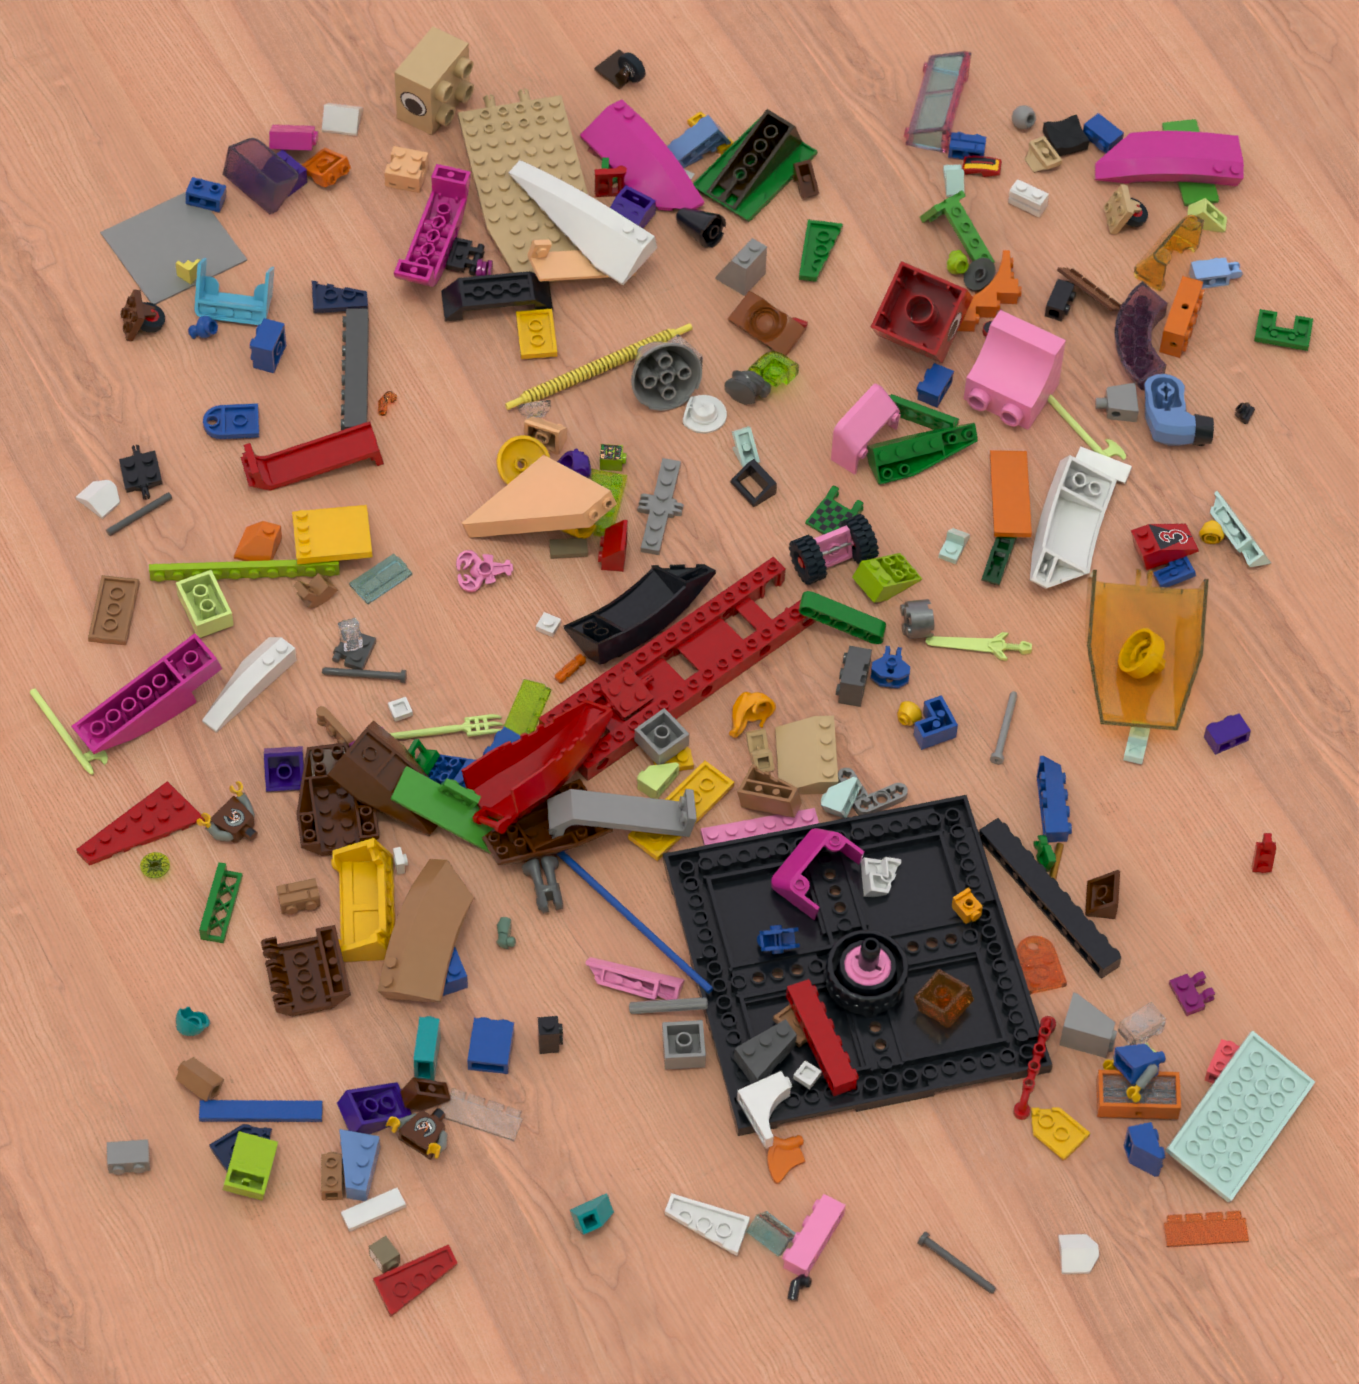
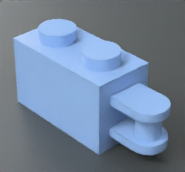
[1189,257,1243,289]

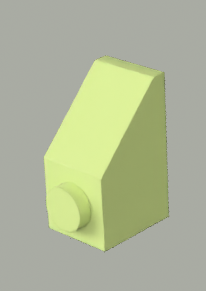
[1187,198,1227,233]
[637,762,679,799]

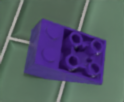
[610,185,656,228]

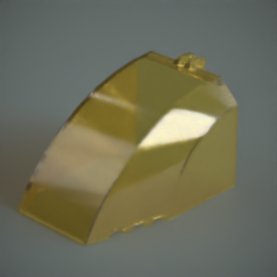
[1085,569,1209,731]

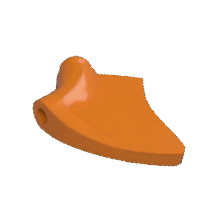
[767,1135,805,1184]

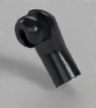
[787,1275,812,1301]

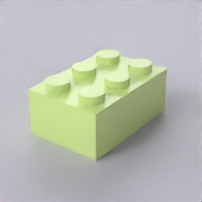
[176,570,234,638]

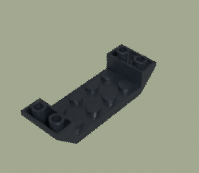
[441,271,553,321]

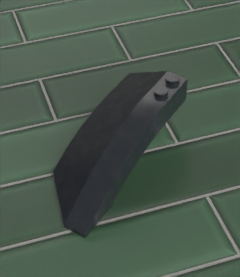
[564,564,716,665]

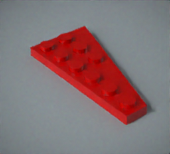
[76,781,205,866]

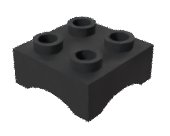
[1042,114,1089,156]

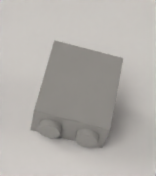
[715,238,767,296]
[1060,992,1117,1058]

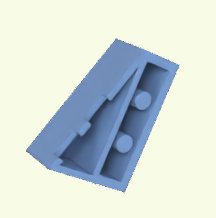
[667,115,731,168]
[340,1129,381,1202]

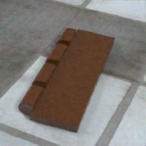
[1057,268,1122,311]

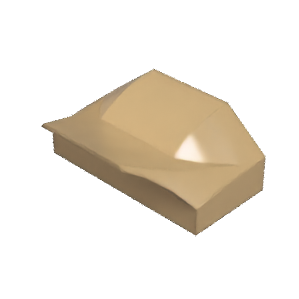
[1025,136,1062,172]

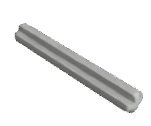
[629,997,708,1014]

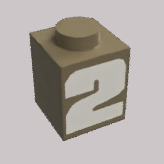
[368,1236,400,1274]

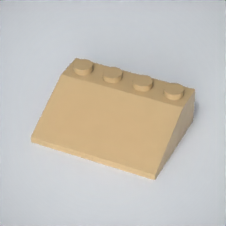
[775,716,838,795]

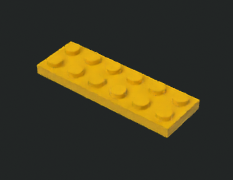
[628,760,734,861]

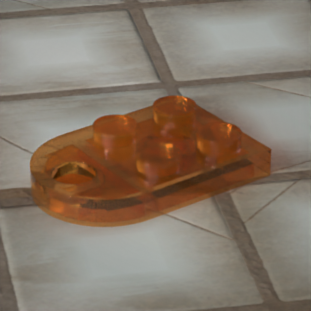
[1016,936,1067,994]

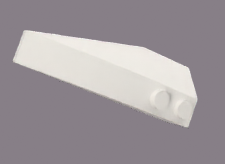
[202,637,297,733]

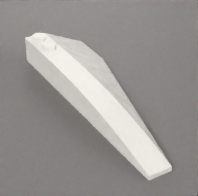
[509,160,657,285]

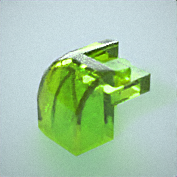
[748,351,799,388]

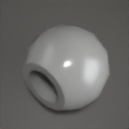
[1012,105,1036,129]

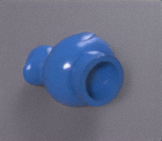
[188,316,218,339]

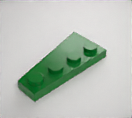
[799,219,843,282]

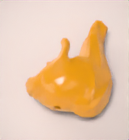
[729,692,776,739]

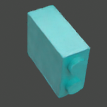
[413,1016,441,1081]

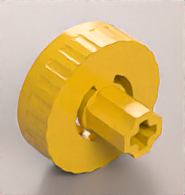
[1118,628,1166,679]

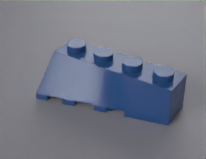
[1036,756,1072,843]

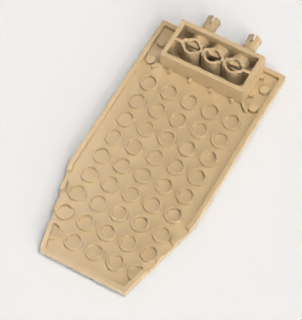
[458,89,588,282]

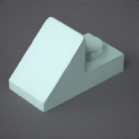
[943,165,964,197]
[732,426,760,467]
[938,528,970,564]

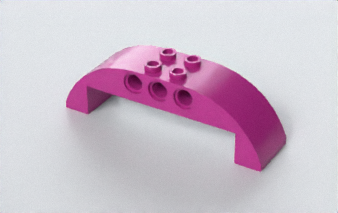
[394,164,471,287]

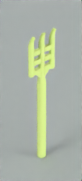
[389,714,503,740]

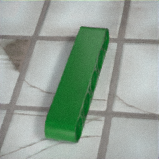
[799,591,886,644]

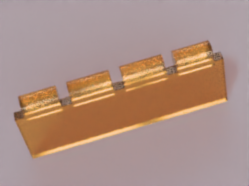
[1164,1210,1249,1247]

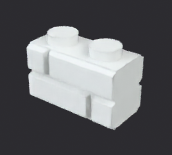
[1008,179,1049,217]

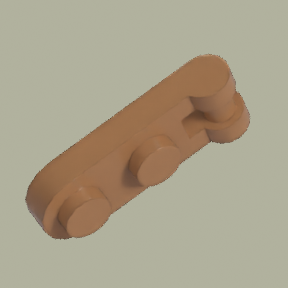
[316,706,355,748]

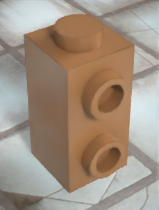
[176,1057,224,1102]
[321,1152,343,1200]

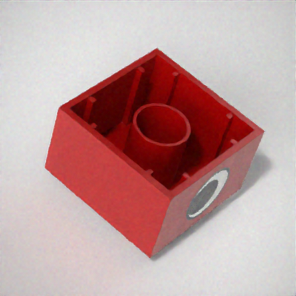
[870,261,973,364]

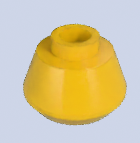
[1199,520,1224,544]
[897,701,922,726]

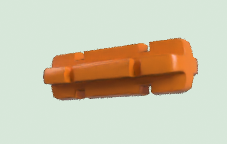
[555,654,586,683]

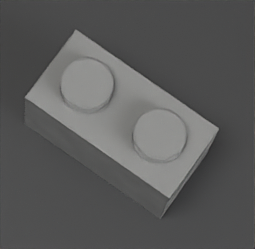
[107,1139,150,1175]

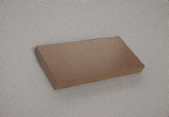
[88,575,140,645]

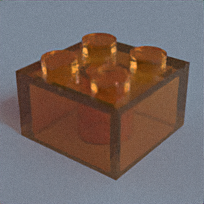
[914,969,974,1028]

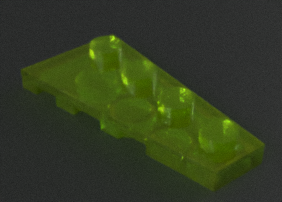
[591,469,628,537]

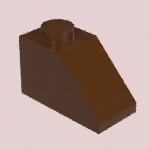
[400,1077,451,1110]

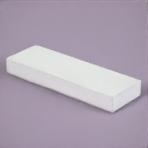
[1076,446,1132,484]
[341,1188,406,1232]

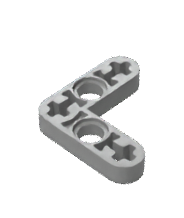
[838,767,908,815]

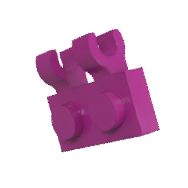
[1169,971,1215,1016]

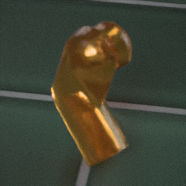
[378,391,397,416]

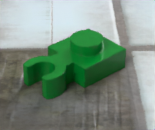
[1033,835,1056,872]

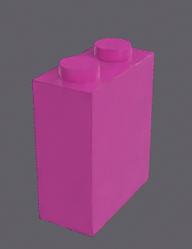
[269,125,318,150]

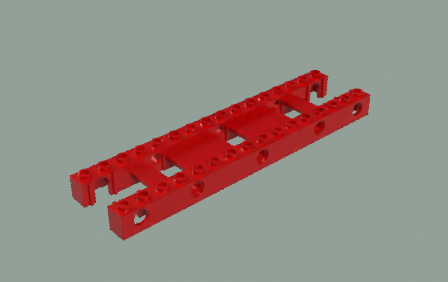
[539,556,816,781]

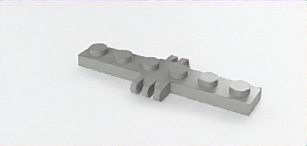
[637,458,684,555]

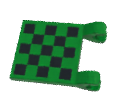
[805,485,864,535]

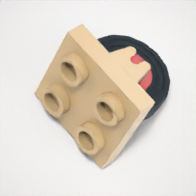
[1104,184,1148,235]

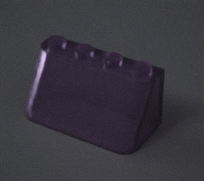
[222,138,299,214]

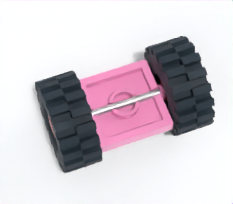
[789,514,879,585]

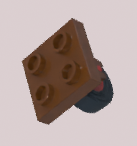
[120,289,165,341]

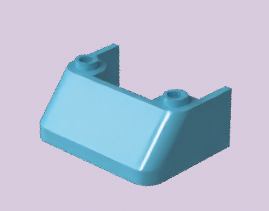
[194,258,275,325]

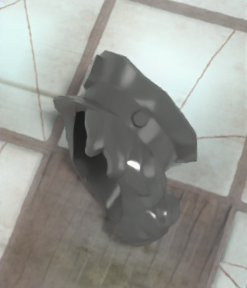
[724,370,771,405]

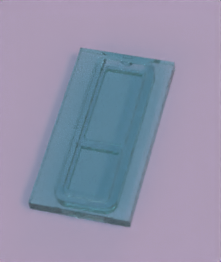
[349,554,412,604]

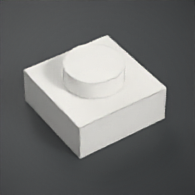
[536,612,561,637]
[388,697,413,722]
[393,847,408,875]
[793,1061,822,1089]

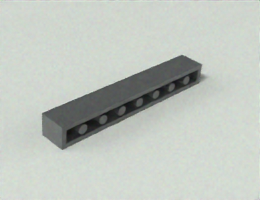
[341,309,369,430]

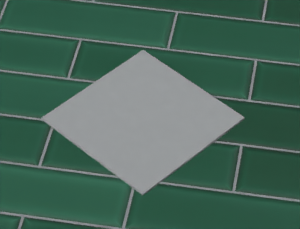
[100,192,247,305]

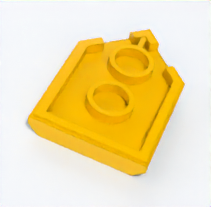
[1031,1107,1090,1160]

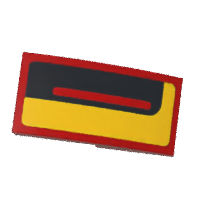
[963,156,1002,177]

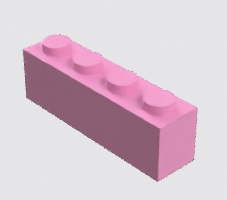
[782,1194,846,1276]

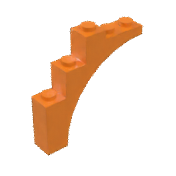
[958,250,1022,332]

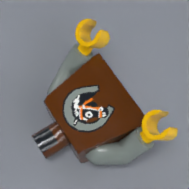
[197,781,258,843]
[386,1108,448,1160]

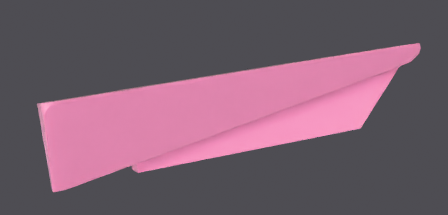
[585,957,685,1000]

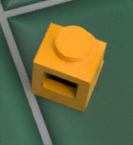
[952,887,983,924]

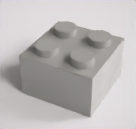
[634,708,689,765]
[662,1020,706,1070]

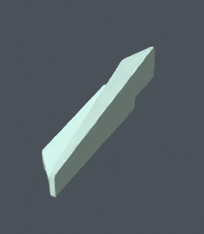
[1210,491,1271,567]

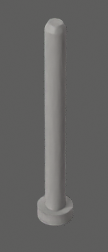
[990,691,1017,764]

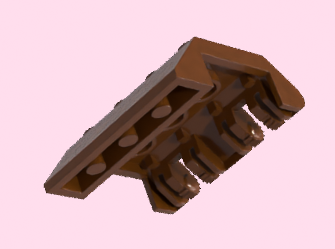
[261,925,351,1017]

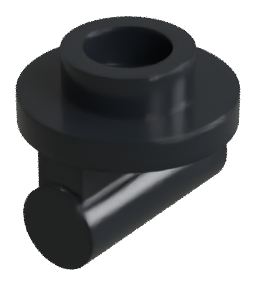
[1235,402,1255,424]

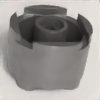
[900,599,934,639]

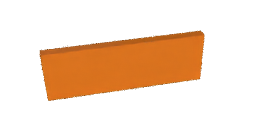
[990,450,1032,538]

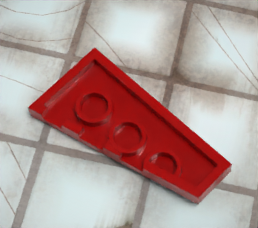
[373,1244,458,1317]

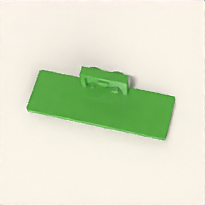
[1162,119,1219,206]
[391,767,499,854]

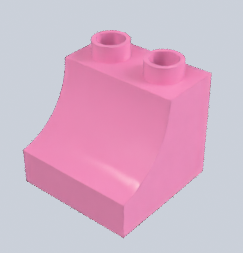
[964,310,1066,430]

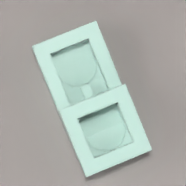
[1123,724,1150,764]

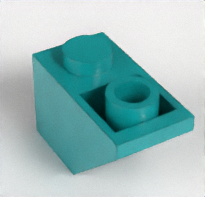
[570,1193,614,1235]

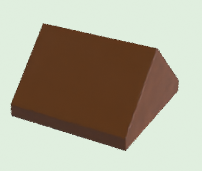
[1085,870,1120,919]

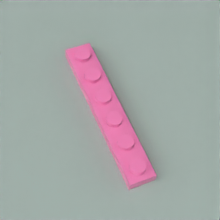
[701,808,819,846]

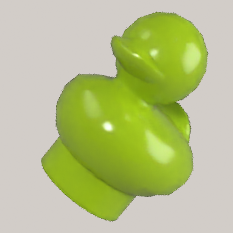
[947,250,969,275]

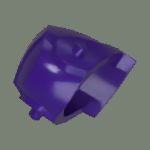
[556,449,591,479]

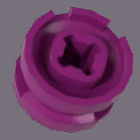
[476,259,493,276]

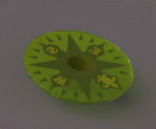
[140,852,170,878]

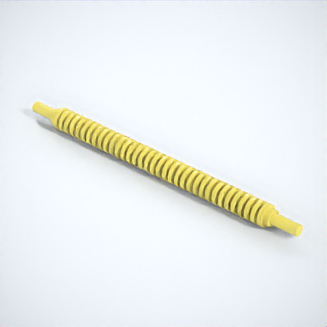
[505,323,693,410]

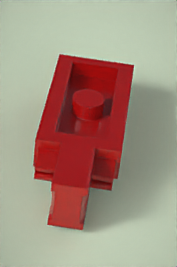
[1251,833,1277,873]

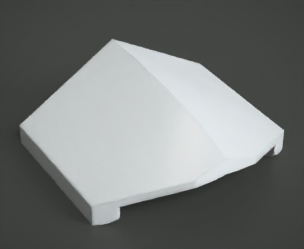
[75,480,120,519]
[1058,1234,1099,1274]

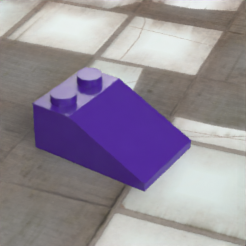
[337,1082,412,1135]

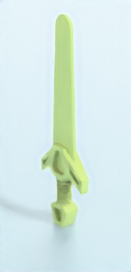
[925,632,1032,661]

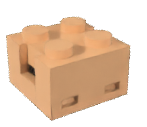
[384,146,429,193]

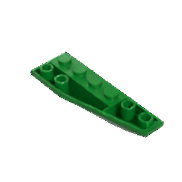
[867,423,978,485]

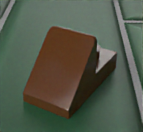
[793,159,820,199]

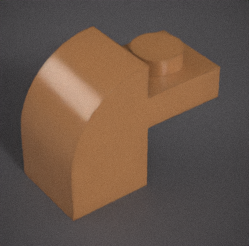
[293,573,338,608]

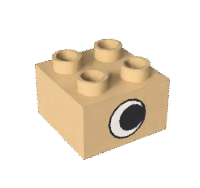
[394,27,474,135]

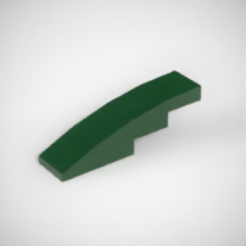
[981,537,1017,586]

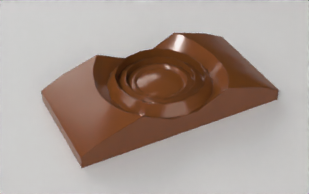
[728,291,806,358]

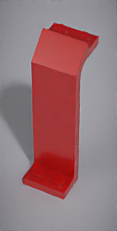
[240,421,384,491]

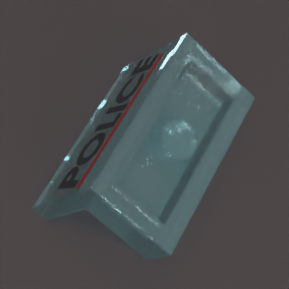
[746,1211,796,1256]

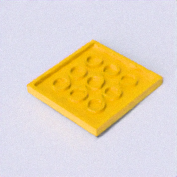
[292,505,373,564]

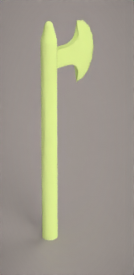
[1047,394,1126,460]
[30,689,108,775]

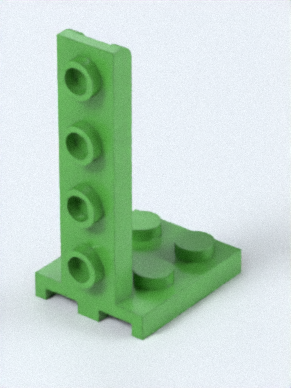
[920,190,995,263]

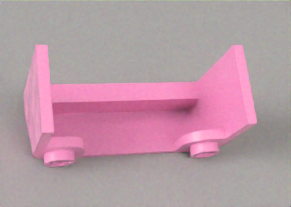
[831,383,900,475]

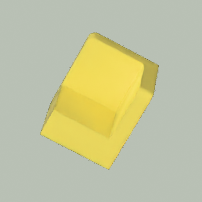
[175,259,201,284]

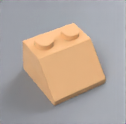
[524,417,567,455]

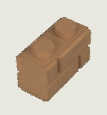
[276,878,321,915]

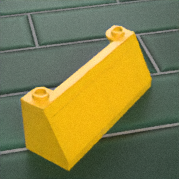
[331,838,395,962]

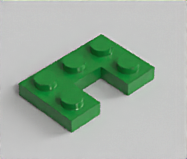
[1254,309,1314,351]

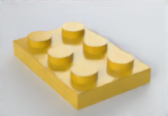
[516,309,557,359]

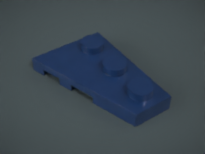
[312,280,368,313]

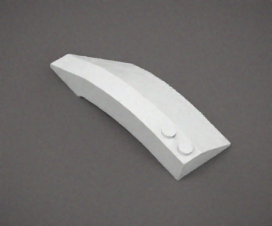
[1030,455,1117,589]

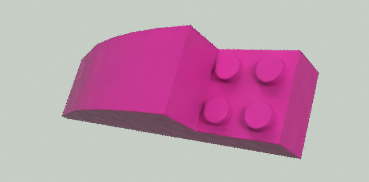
[71,633,222,754]

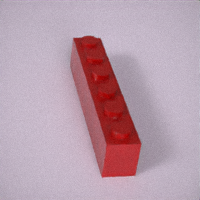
[786,979,859,1096]

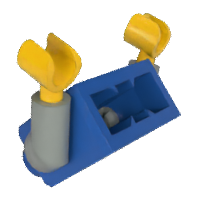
[1103,1044,1166,1102]

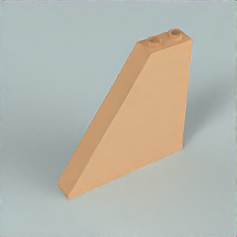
[462,455,617,538]

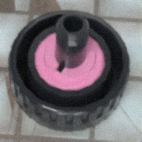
[825,930,909,1015]

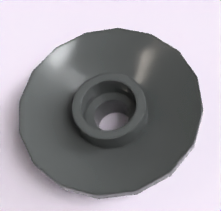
[964,258,996,291]

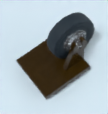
[594,49,646,89]

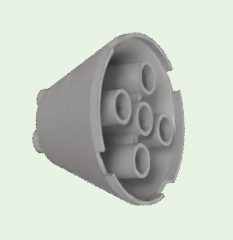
[631,342,702,411]

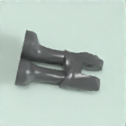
[522,856,563,913]

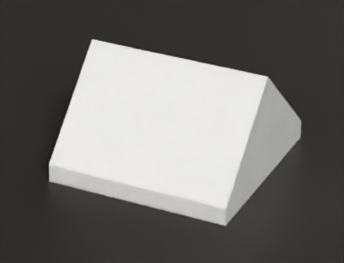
[322,103,363,136]

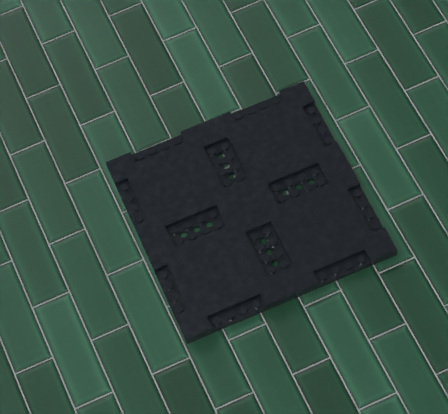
[663,795,1052,1136]

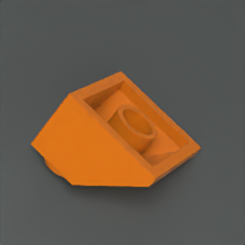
[234,521,282,561]

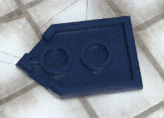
[209,1124,272,1172]

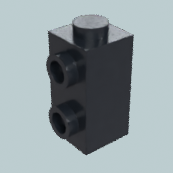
[1045,279,1076,322]
[537,1016,563,1054]

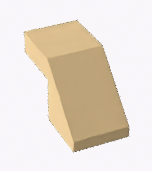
[745,728,775,772]

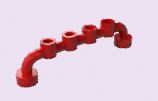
[1013,1016,1056,1120]

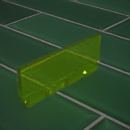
[504,679,552,735]

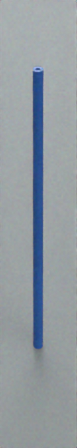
[556,851,713,994]

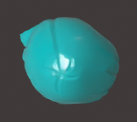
[176,1007,210,1036]

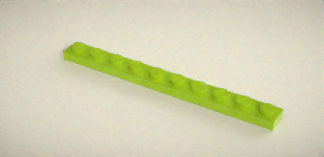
[149,560,340,582]

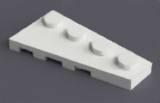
[665,1193,750,1256]

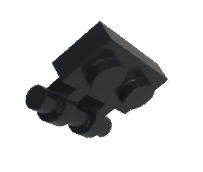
[446,237,485,276]

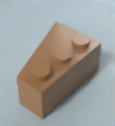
[737,764,802,818]

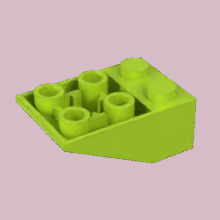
[852,553,922,603]
[223,1132,278,1201]

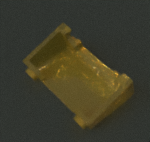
[1134,215,1204,292]

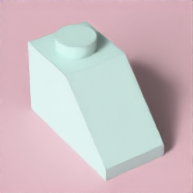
[821,777,862,818]

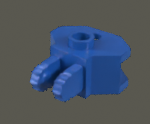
[871,646,910,689]
[757,925,800,954]

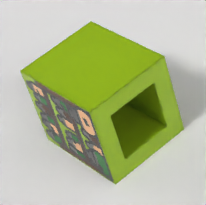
[600,444,627,471]

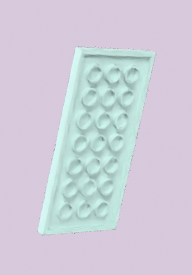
[1165,1031,1315,1203]

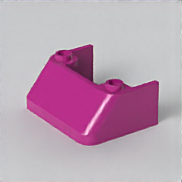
[771,828,865,920]

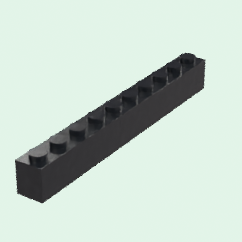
[979,818,1122,979]

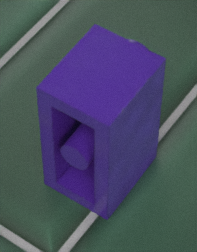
[1204,713,1251,755]

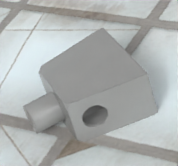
[1095,383,1139,422]

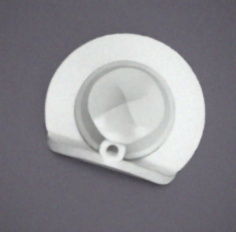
[683,395,727,434]

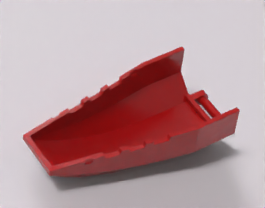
[461,700,613,834]

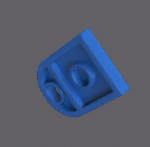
[203,403,259,439]

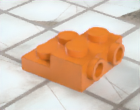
[302,147,351,188]

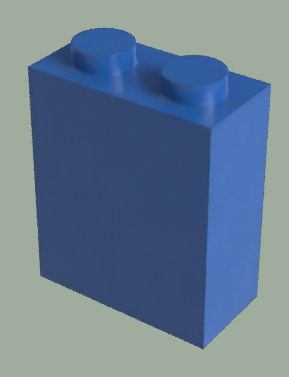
[467,1017,514,1074]

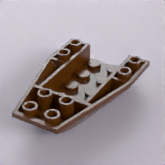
[327,720,438,836]
[296,742,380,856]
[482,779,613,865]

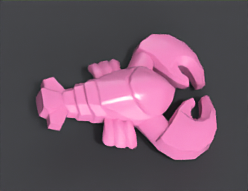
[456,550,513,592]

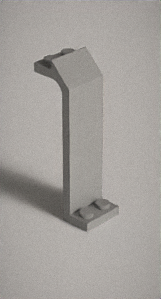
[547,789,696,839]

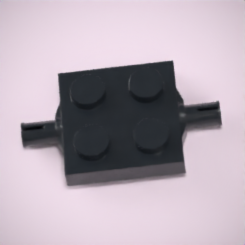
[119,445,163,500]

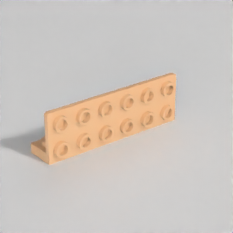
[527,239,637,281]

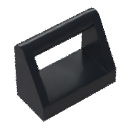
[730,459,777,507]

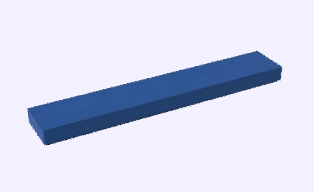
[199,1100,323,1122]

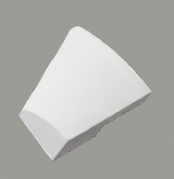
[861,857,901,897]

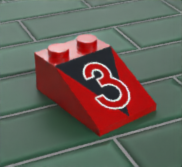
[1131,523,1199,571]

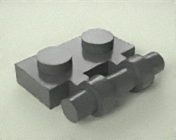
[332,628,376,670]

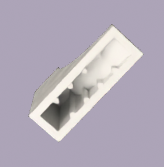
[737,1071,792,1149]

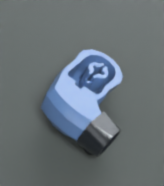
[1145,374,1214,446]

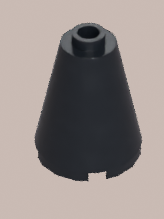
[676,207,726,248]

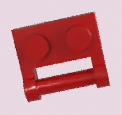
[594,165,627,197]

